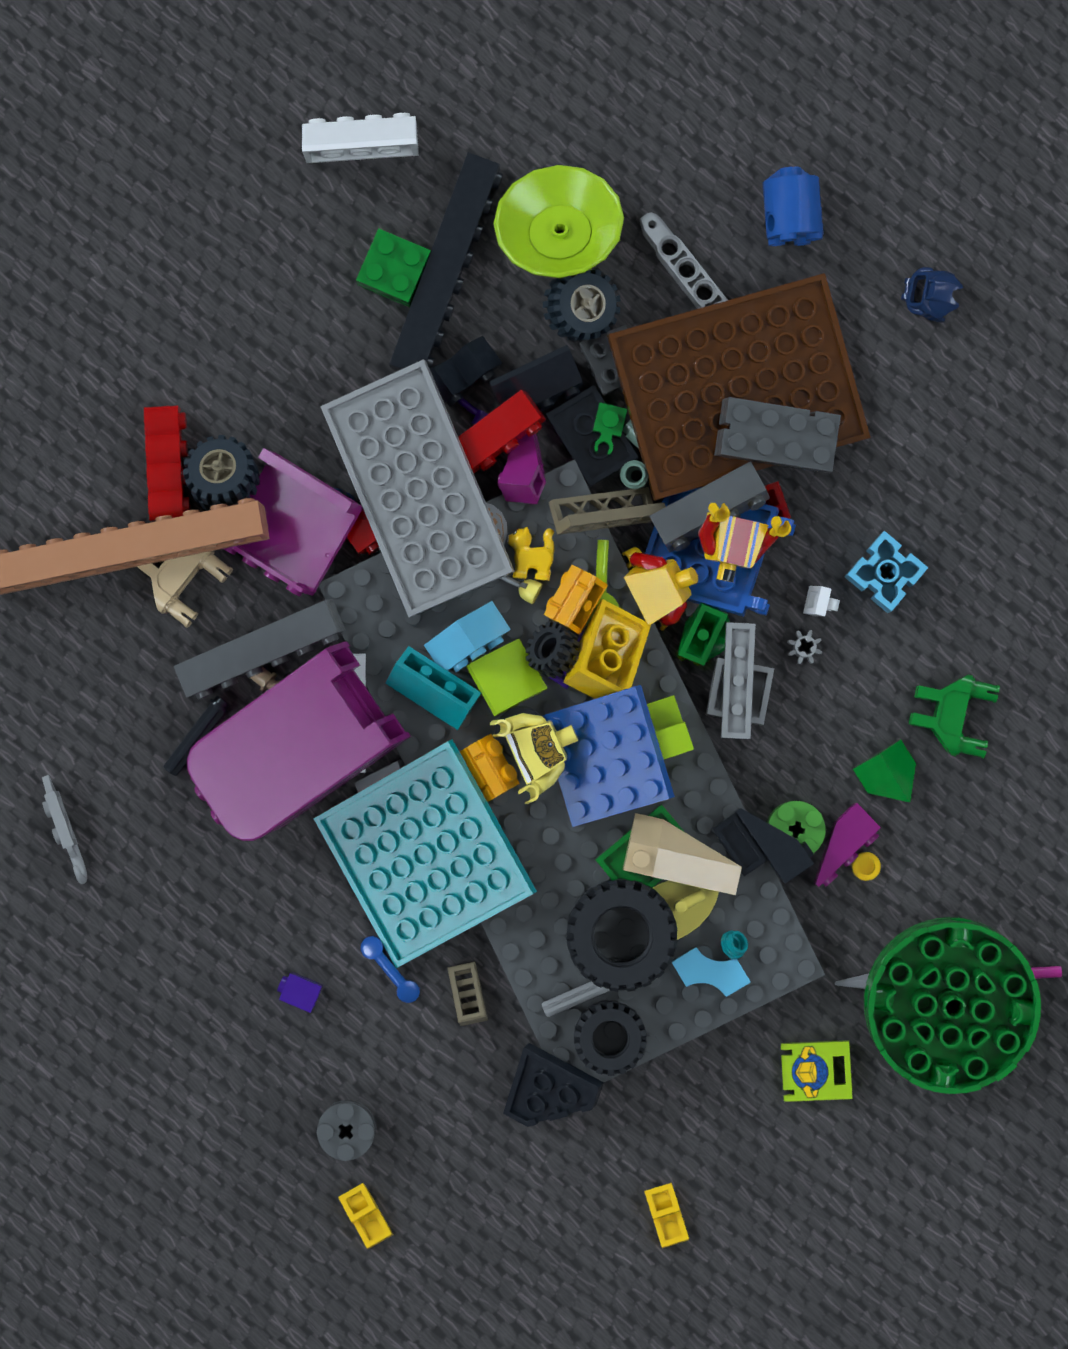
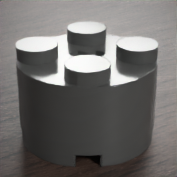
[317,1100,376,1161]

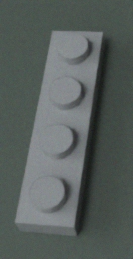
[721,622,756,739]

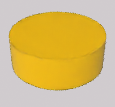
[851,852,881,881]

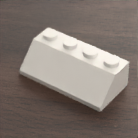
[302,113,419,163]

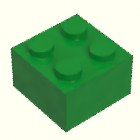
[356,228,431,308]

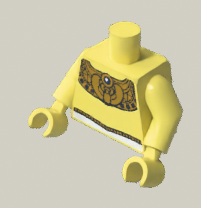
[490,713,578,804]

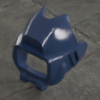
[901,267,963,323]

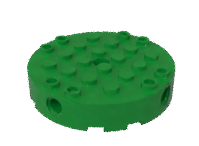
[864,917,1041,1094]

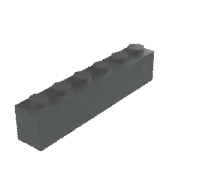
[174,599,346,700]

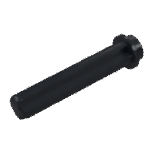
[164,696,230,776]

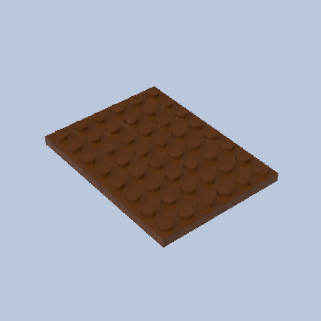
[607,273,871,500]

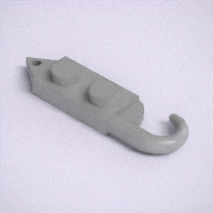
[42,775,87,884]

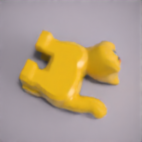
[507,527,554,581]

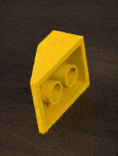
[563,599,651,699]

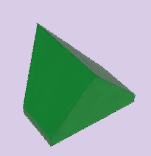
[678,603,730,666]
[853,739,916,802]

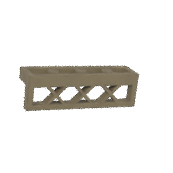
[549,487,666,535]

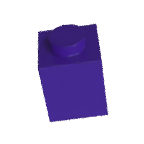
[277,972,323,1013]

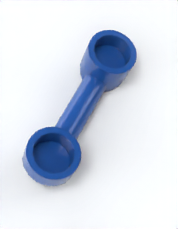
[361,936,420,1003]

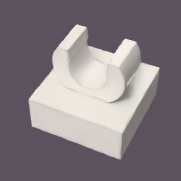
[803,586,840,616]

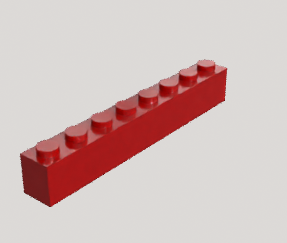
[347,390,546,555]

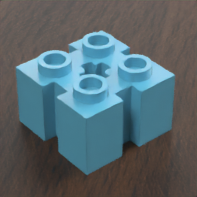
[845,531,928,613]

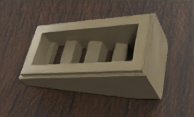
[448,962,488,1026]

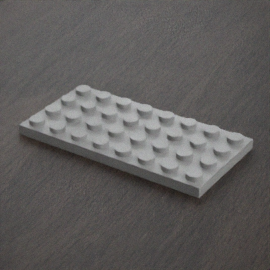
[320,359,515,617]

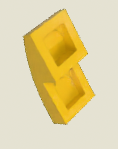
[338,1183,393,1249]
[644,1183,689,1248]

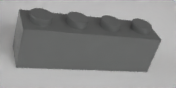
[650,461,770,553]

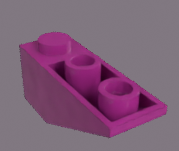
[498,434,546,504]
[814,803,881,887]

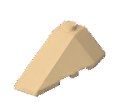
[622,813,742,895]

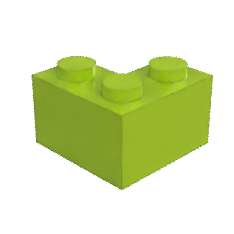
[647,695,694,759]

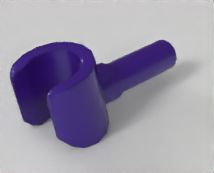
[458,398,487,425]

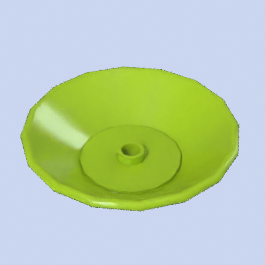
[493,165,624,278]

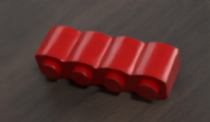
[144,406,191,522]

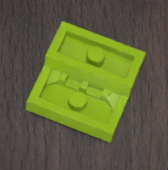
[466,639,547,716]

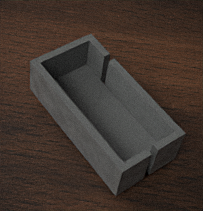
[714,397,841,473]

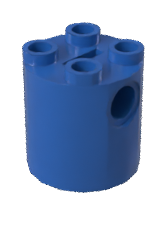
[762,167,824,246]

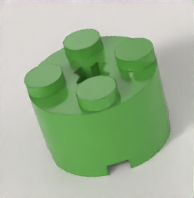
[767,801,825,854]

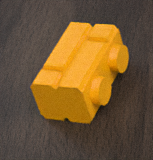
[543,565,608,635]
[459,734,520,802]

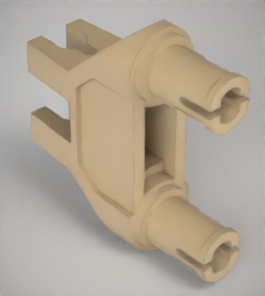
[137,551,233,628]

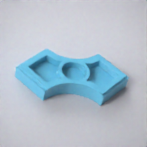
[672,947,750,997]

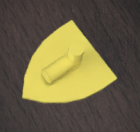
[653,880,719,940]

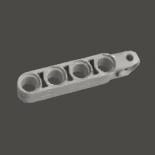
[640,212,728,309]

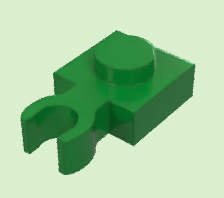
[593,403,627,456]

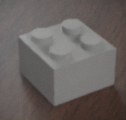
[705,658,774,726]

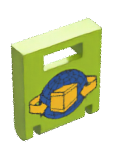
[781,1040,853,1102]

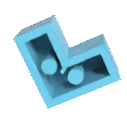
[424,601,511,673]

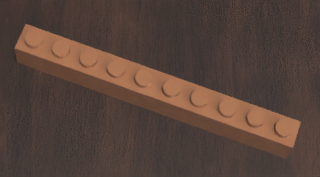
[0,498,270,595]

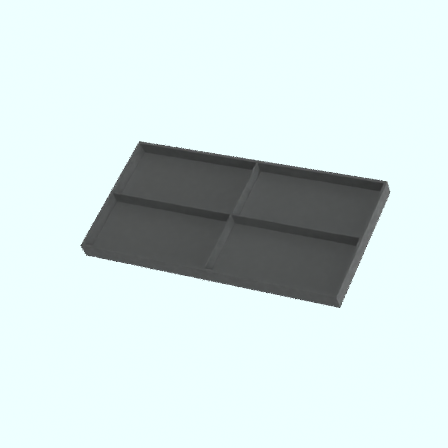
[319,460,825,1082]

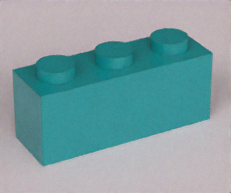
[385,646,481,730]

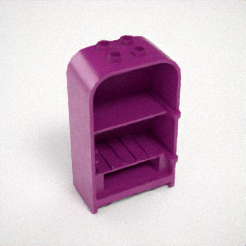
[187,641,411,841]

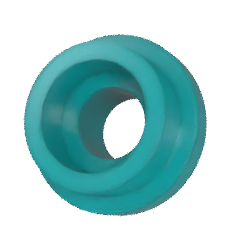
[721,930,748,959]

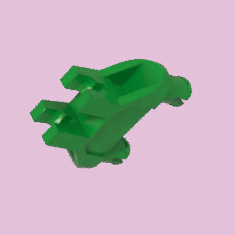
[908,674,1000,759]

